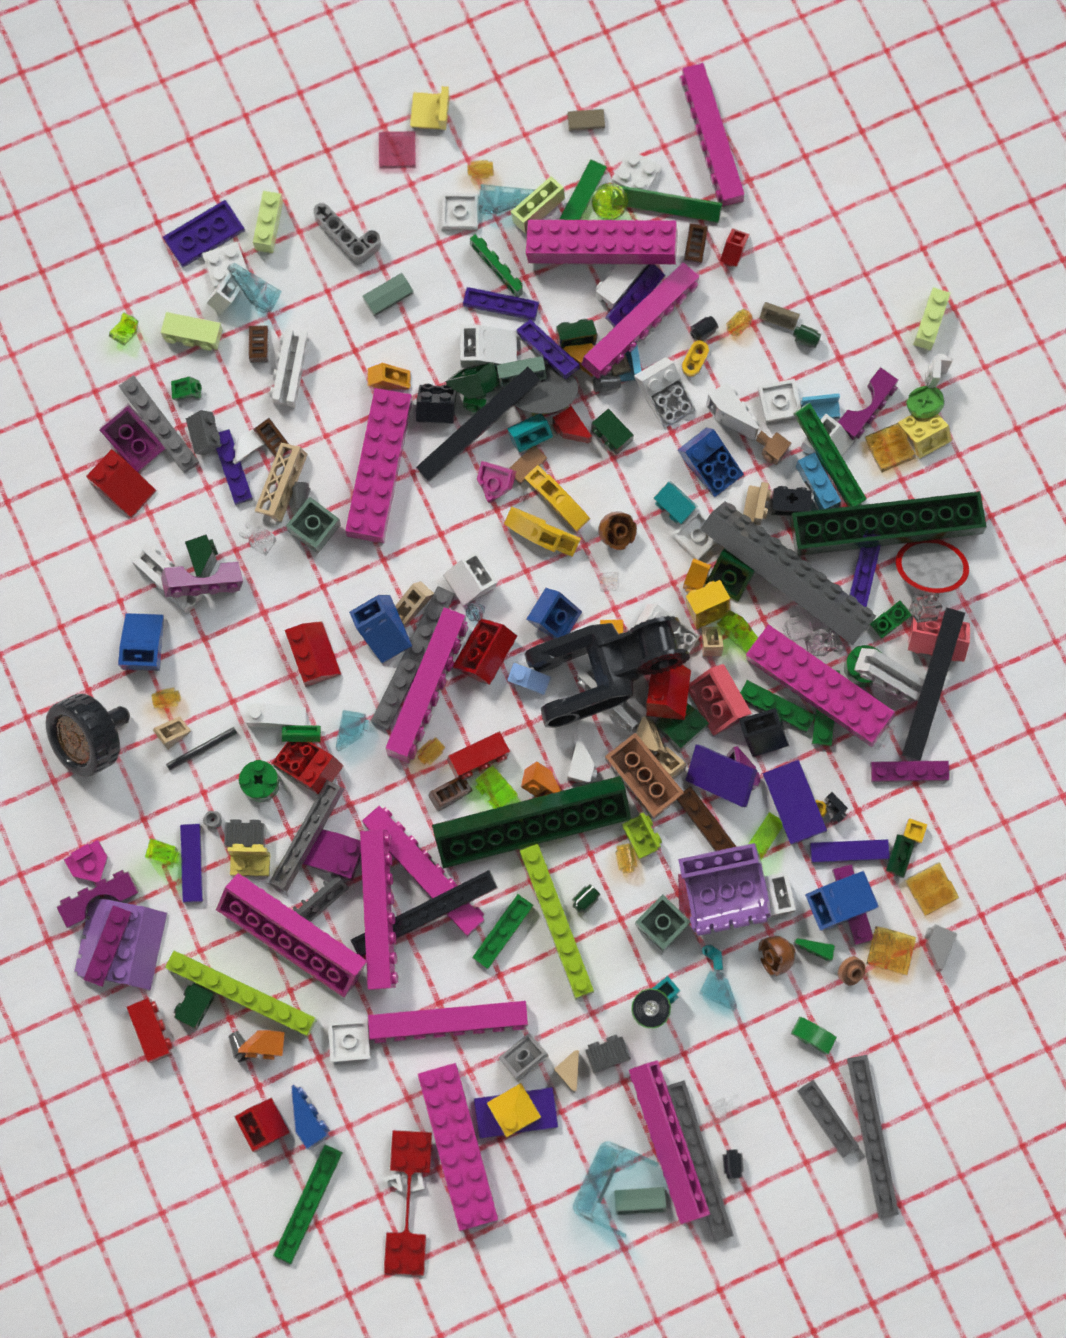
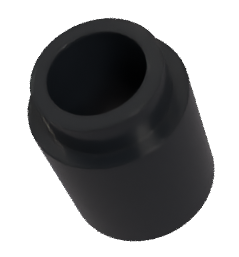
[690,316,719,341]
[722,1149,744,1179]

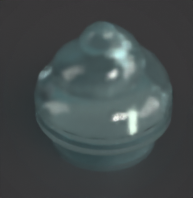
[465,603,485,622]

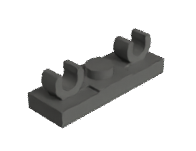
[293,874,349,922]

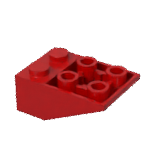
[272,742,344,795]

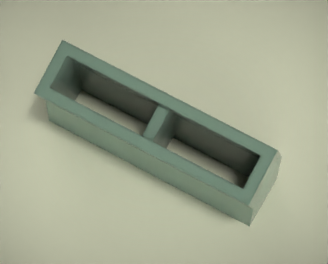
[362,273,414,316]
[497,356,547,388]
[614,1187,666,1215]

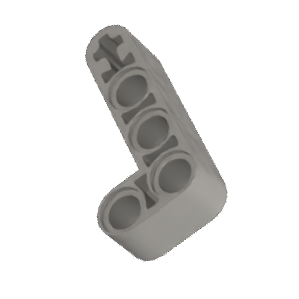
[313,203,381,264]

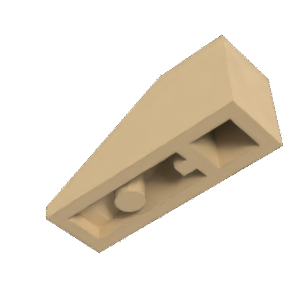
[395,581,434,628]

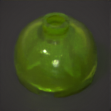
[591,182,628,220]

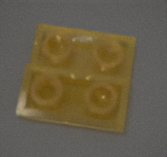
[865,422,916,473]
[904,862,959,916]
[866,926,916,975]

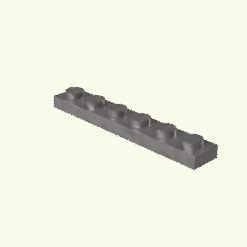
[119,375,199,474]
[270,780,345,892]

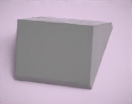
[498,1033,549,1082]

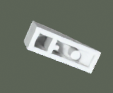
[246,704,306,727]

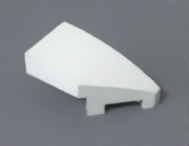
[233,429,264,464]
[383,1172,426,1193]

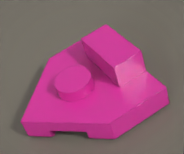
[477,461,517,503]
[63,840,108,882]

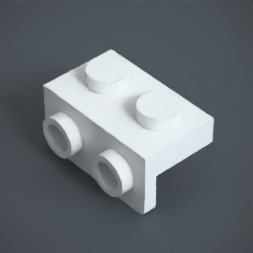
[924,354,953,388]

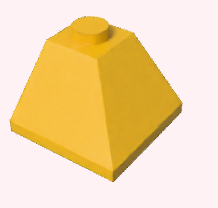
[487,1083,541,1138]

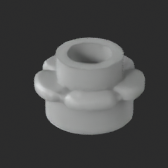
[203,810,222,830]

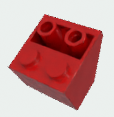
[234,1098,290,1153]

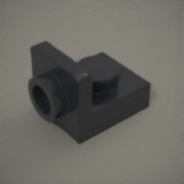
[824,792,848,824]

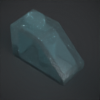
[336,710,369,751]
[699,970,737,1011]

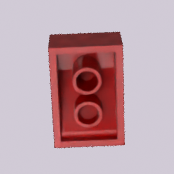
[86,449,157,518]

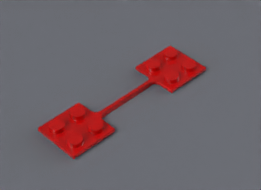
[384,1130,432,1275]

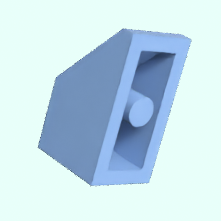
[507,663,551,695]

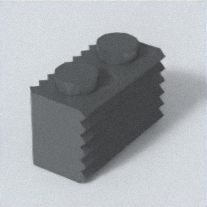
[186,410,221,455]
[224,819,266,848]
[585,1034,631,1073]

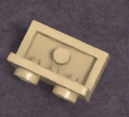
[743,482,771,525]

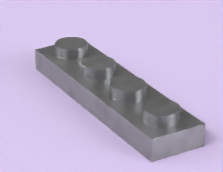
[797,1079,859,1158]

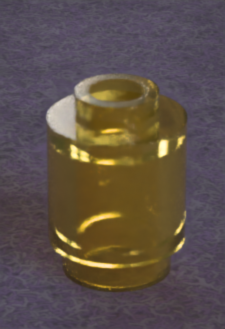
[467,160,494,180]
[726,309,753,336]
[151,687,181,710]
[417,737,445,765]
[615,843,638,873]

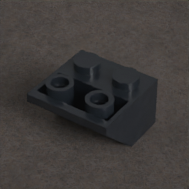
[416,383,456,424]
[739,708,790,757]

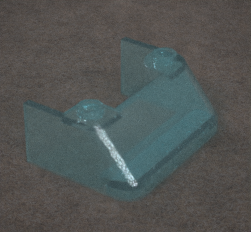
[573,1141,659,1238]

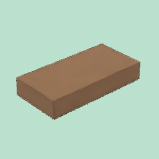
[510,446,547,485]

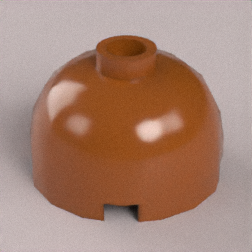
[598,511,637,550]
[758,936,795,976]

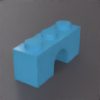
[796,452,841,510]

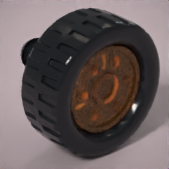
[45,694,130,777]

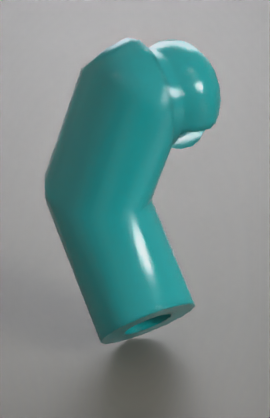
[702,944,724,971]

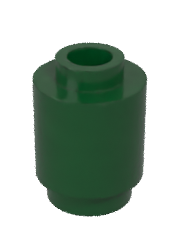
[793,324,822,348]
[572,884,601,913]

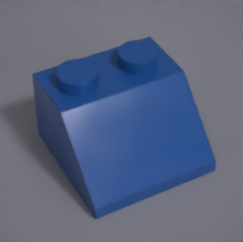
[526,588,582,639]

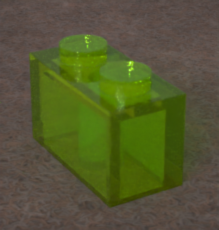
[475,765,518,809]

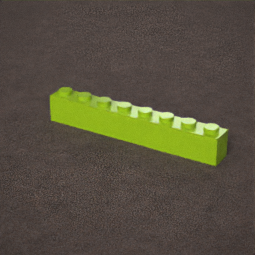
[520,844,594,1000]
[165,950,317,1037]

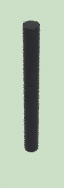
[166,727,237,771]

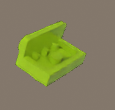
[621,812,662,860]

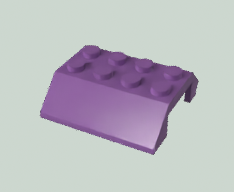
[678,843,771,936]
[74,899,167,990]

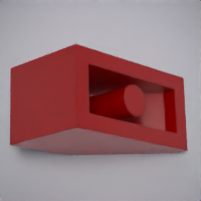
[720,228,750,267]
[551,406,592,443]

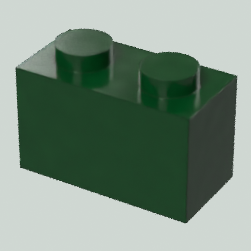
[591,408,634,455]
[174,982,216,1030]

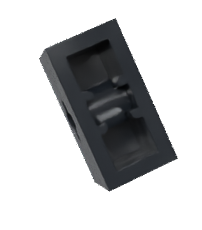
[771,486,812,516]

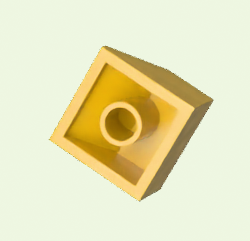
[685,580,731,630]

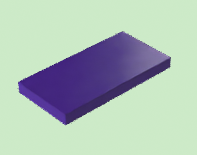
[163,199,245,268]
[685,744,757,807]
[763,759,827,845]
[474,1087,558,1139]

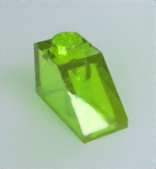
[717,610,758,653]
[145,838,180,868]

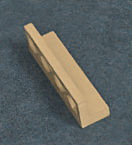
[255,442,308,522]

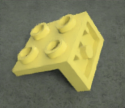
[410,86,450,130]
[898,414,952,458]
[227,844,271,877]

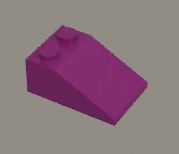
[99,404,166,472]
[303,829,361,881]

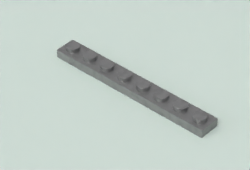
[371,586,455,730]
[847,1055,899,1218]
[667,1080,734,1242]

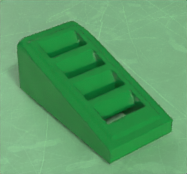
[793,938,835,962]

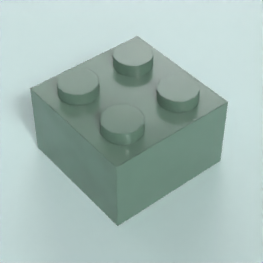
[286,497,341,554]
[635,894,691,952]

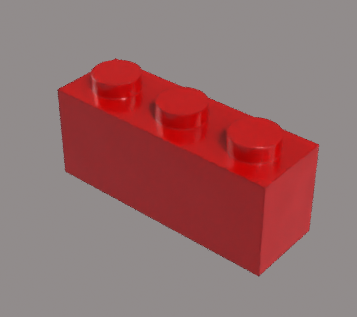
[447,731,510,780]
[127,998,173,1063]

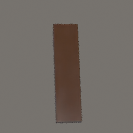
[676,786,737,851]

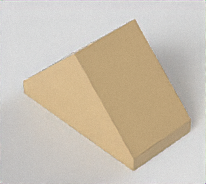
[702,627,723,656]
[153,716,191,749]
[636,716,667,755]
[655,746,687,779]
[554,1050,579,1092]

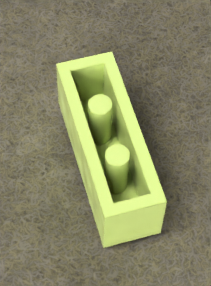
[511,176,565,234]
[253,191,283,253]
[913,287,950,351]
[161,312,223,351]

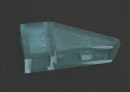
[478,184,535,215]
[227,263,282,313]

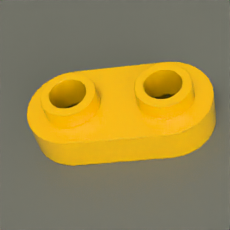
[682,341,709,377]

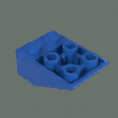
[677,428,744,497]
[349,595,412,663]
[118,613,164,671]
[805,871,879,931]
[291,1085,330,1150]

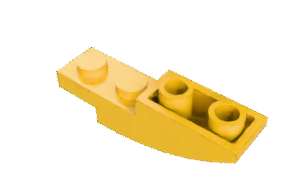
[524,465,591,532]
[504,506,580,557]

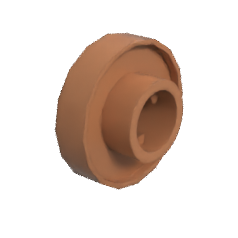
[838,956,866,986]

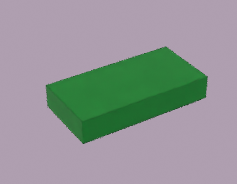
[282,725,321,742]

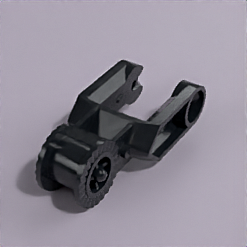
[524,616,690,728]

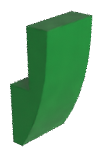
[870,600,912,639]
[791,1017,837,1054]

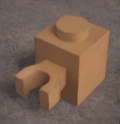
[756,430,792,465]

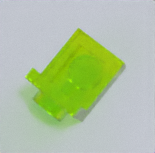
[109,312,139,346]

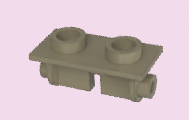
[759,302,800,331]

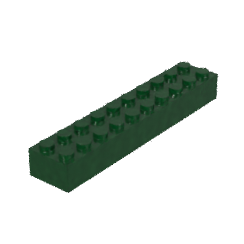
[790,491,987,556]
[432,776,632,869]

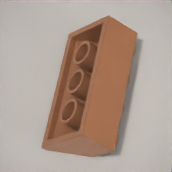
[605,732,684,820]

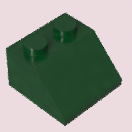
[556,319,597,349]
[445,362,500,400]
[185,534,218,578]
[705,548,756,602]
[655,703,709,753]

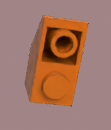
[521,761,561,797]
[238,1030,285,1060]

